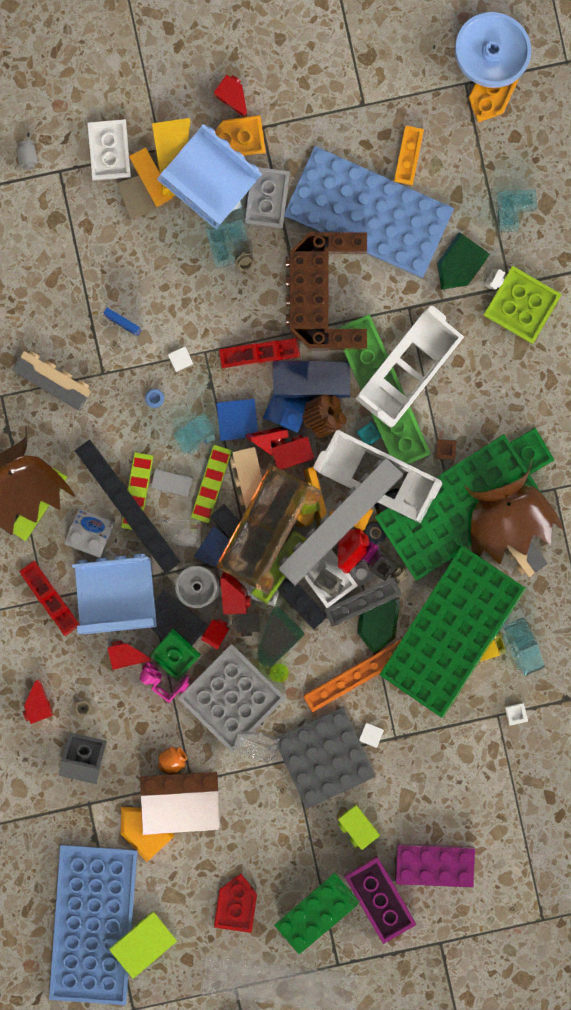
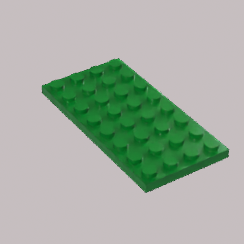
[374,434,543,581]
[379,546,527,718]

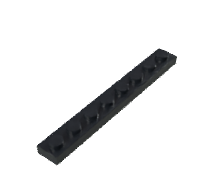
[74,439,181,574]
[210,504,327,630]

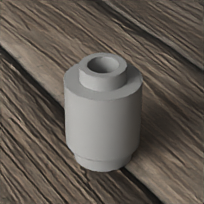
[16,141,38,170]

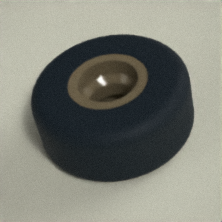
[364,522,386,544]

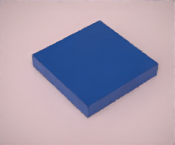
[103,307,142,336]
[217,399,258,441]

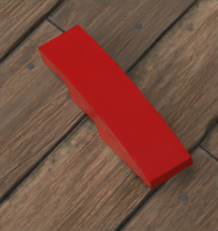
[219,338,301,368]
[19,560,80,636]

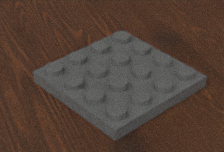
[274,707,376,809]

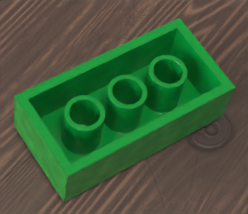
[274,872,360,955]

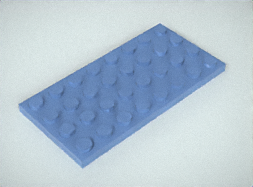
[284,146,454,279]
[49,845,138,1005]

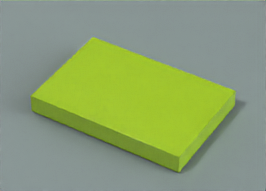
[108,911,177,979]

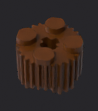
[302,394,347,438]

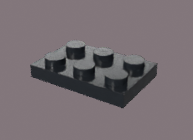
[150,590,208,646]

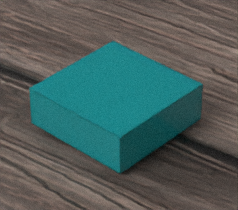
[356,421,381,445]

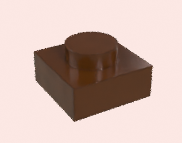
[436,439,456,460]

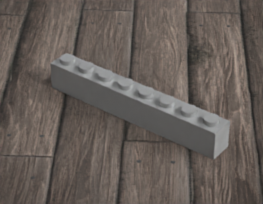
[278,458,403,586]

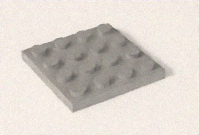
[177,644,286,752]

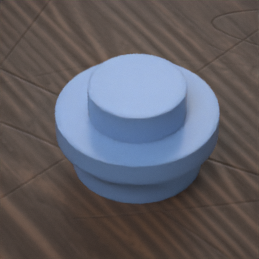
[145,389,164,408]

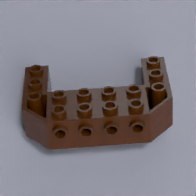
[286,232,367,351]

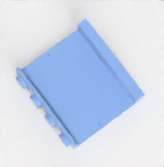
[157,124,262,229]
[72,554,157,635]

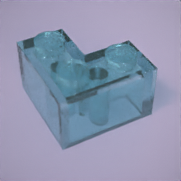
[496,189,537,233]
[205,219,248,269]
[173,413,217,455]
[502,617,545,676]

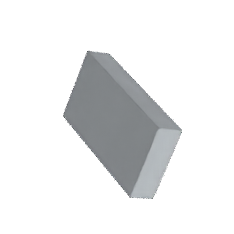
[151,469,193,497]

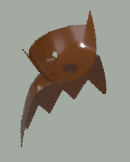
[0,426,75,535]
[464,458,563,564]

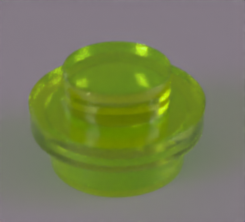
[270,663,289,683]

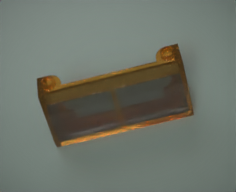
[216,464,322,594]

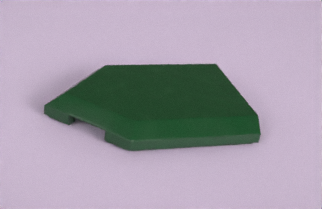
[437,233,490,290]
[357,599,400,654]

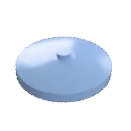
[455,12,531,88]

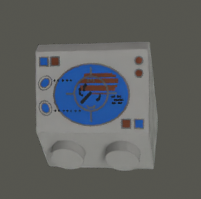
[64,509,115,558]

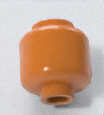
[158,747,187,775]

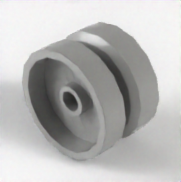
[176,565,220,608]

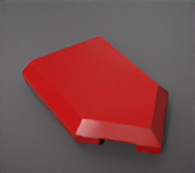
[214,873,257,933]

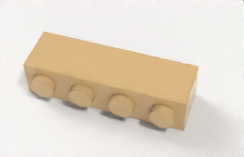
[230,447,273,527]

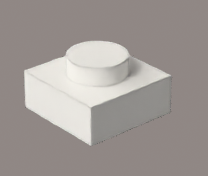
[484,269,505,289]

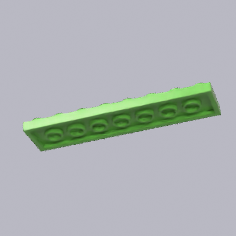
[336,314,431,469]

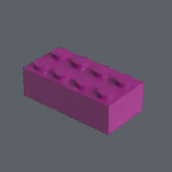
[395,843,475,888]
[344,855,417,944]

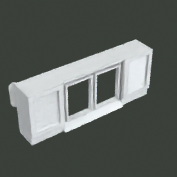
[355,306,464,428]
[314,430,442,523]

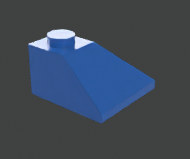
[263,396,313,433]

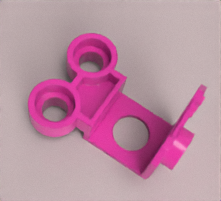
[139,662,190,703]

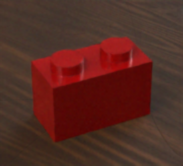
[271,435,315,471]

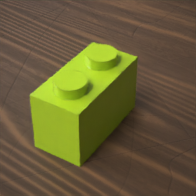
[337,804,380,850]

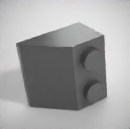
[59,732,107,784]

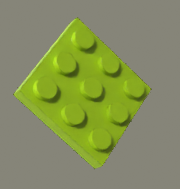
[483,266,562,345]

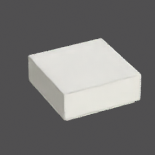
[168,347,193,372]
[505,702,528,726]
[359,723,384,748]

